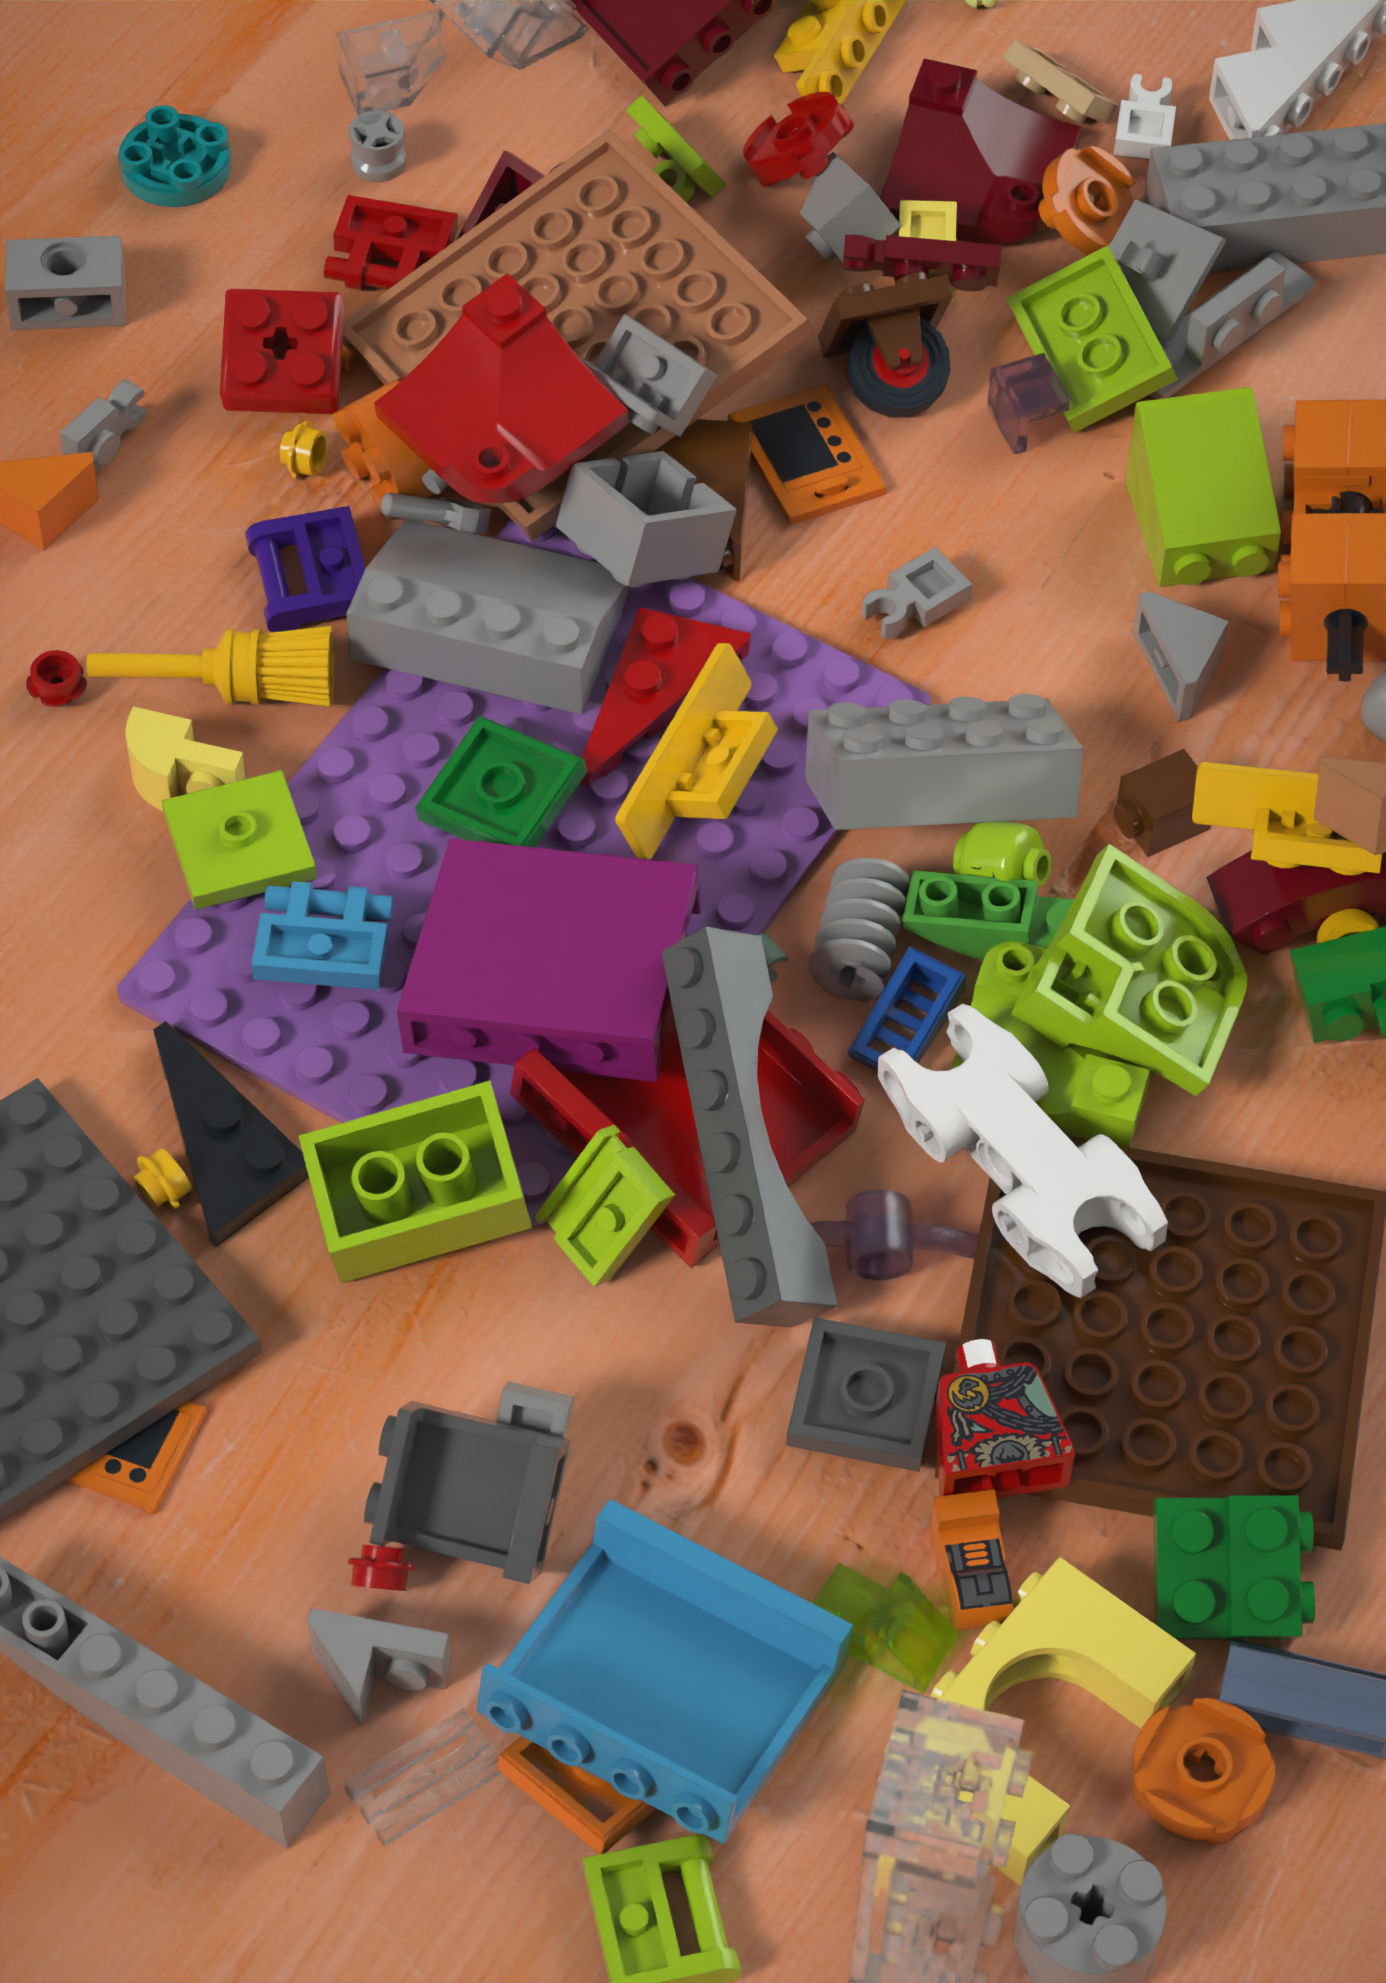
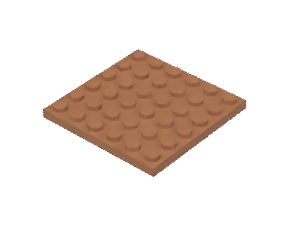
[342,129,814,541]

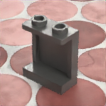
[364,1401,571,1584]

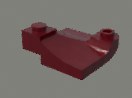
[880,58,1081,244]

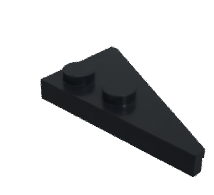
[153,1021,309,1247]

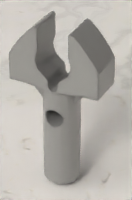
[381,492,492,533]

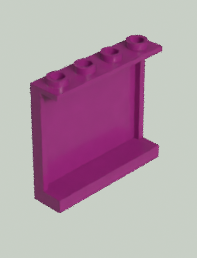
[397,838,702,1082]

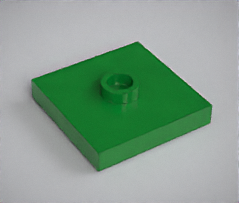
[415,715,587,848]

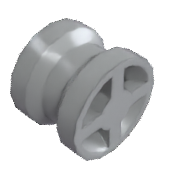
[349,110,406,182]

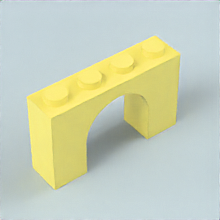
[885,1557,1196,1886]

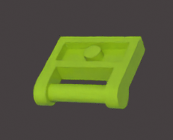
[583,1835,742,1983]

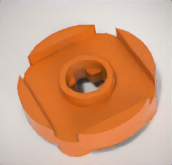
[1038,146,1142,256]
[1131,1698,1276,1845]

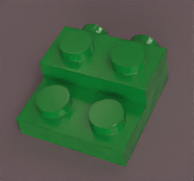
[1153,1495,1315,1640]

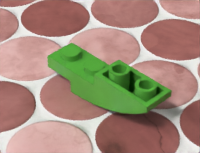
[903,870,1075,970]

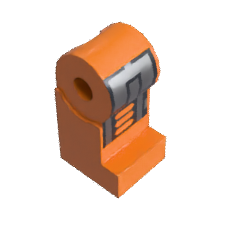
[930,1489,1013,1631]

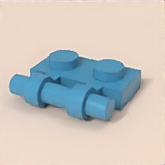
[251,881,394,990]

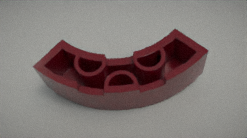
[1206,851,1386,955]

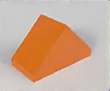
[0,452,99,551]

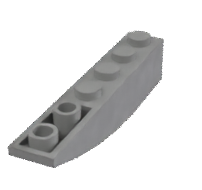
[0,1557,330,1849]

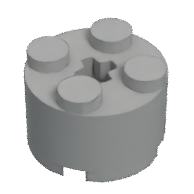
[1013,1833,1166,1983]

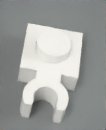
[1113,74,1176,159]

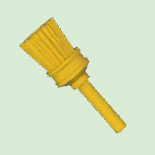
[86,625,335,707]

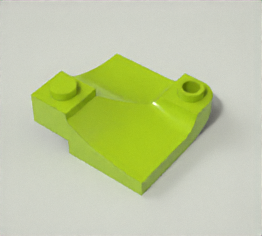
[1011,844,1248,1096]
[951,941,1154,1147]

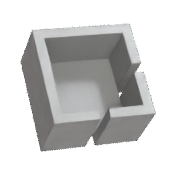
[556,451,737,587]

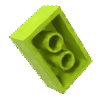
[298,1081,533,1283]

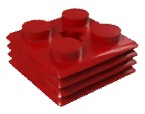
[220,289,344,414]

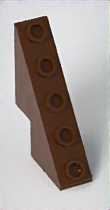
[654,419,752,581]

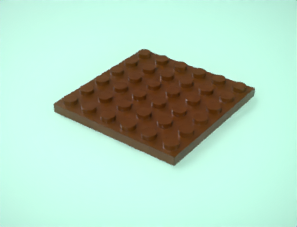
[934,1137,1386,1551]

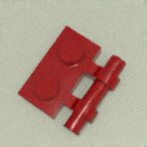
[324,195,458,291]

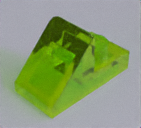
[812,1562,959,1694]

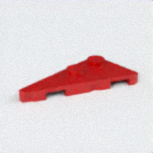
[579,607,751,787]

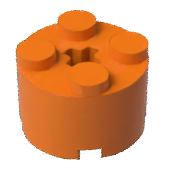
[332,377,449,519]

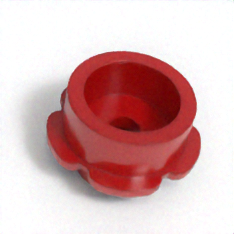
[26,650,87,707]
[348,1544,416,1591]

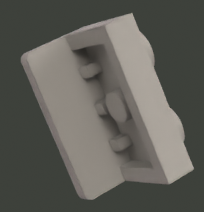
[580,314,718,437]

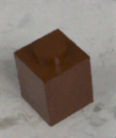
[1114,749,1211,857]

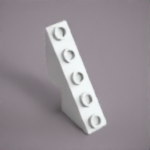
[1209,0,1386,140]

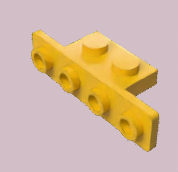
[774,0,907,105]
[615,643,778,860]
[1192,762,1382,875]

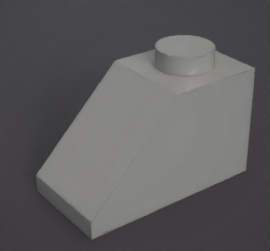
[800,152,901,264]

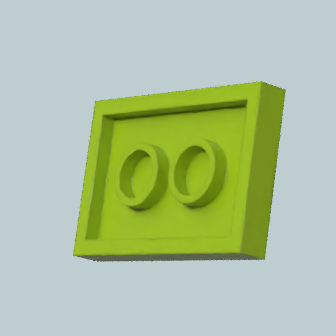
[1006,245,1178,433]

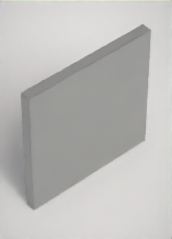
[1109,199,1226,342]

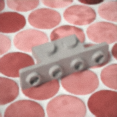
[1149,252,1315,400]

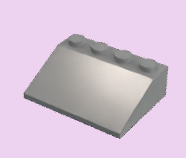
[346,519,631,715]

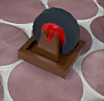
[818,272,953,417]

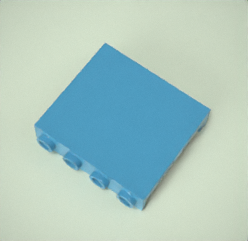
[476,1499,854,1844]

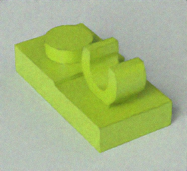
[625,95,727,203]

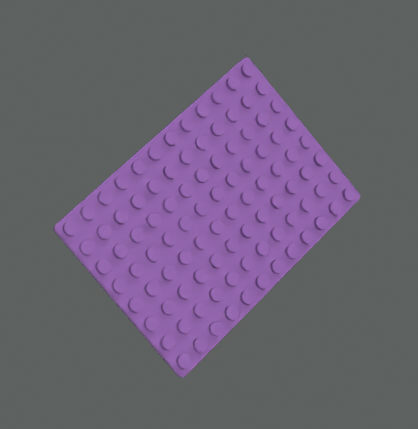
[117,519,931,1227]

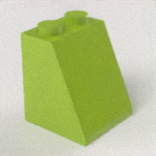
[1125,387,1281,587]

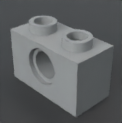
[5,236,126,330]

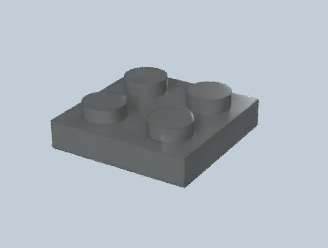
[786,1317,946,1472]

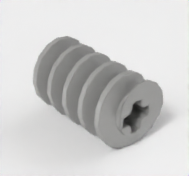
[809,857,911,1000]

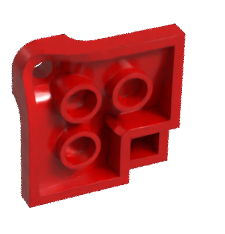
[374,273,629,503]

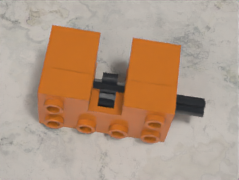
[1278,399,1386,682]

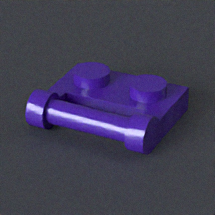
[245,506,365,632]

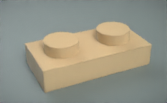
[1003,39,1118,124]

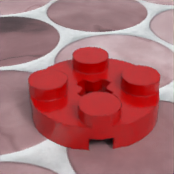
[743,91,854,187]

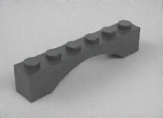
[661,927,838,1328]

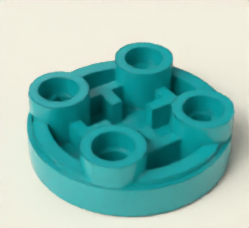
[119,105,232,207]

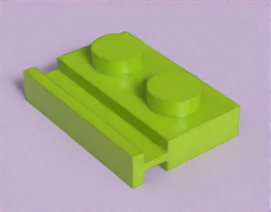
[534,1125,675,1287]

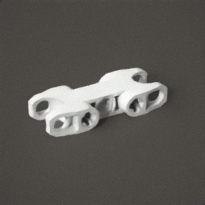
[878,1004,1168,1298]

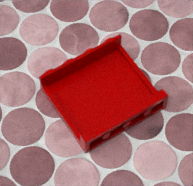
[510,934,865,1269]

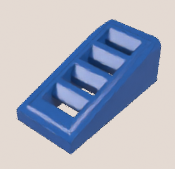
[848,946,966,1071]

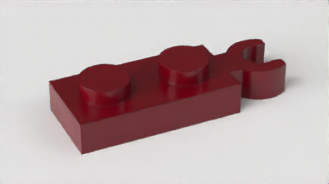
[843,234,1002,291]

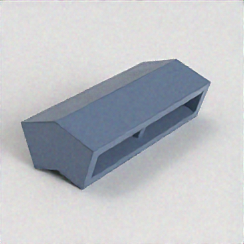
[1218,1638,1386,1759]

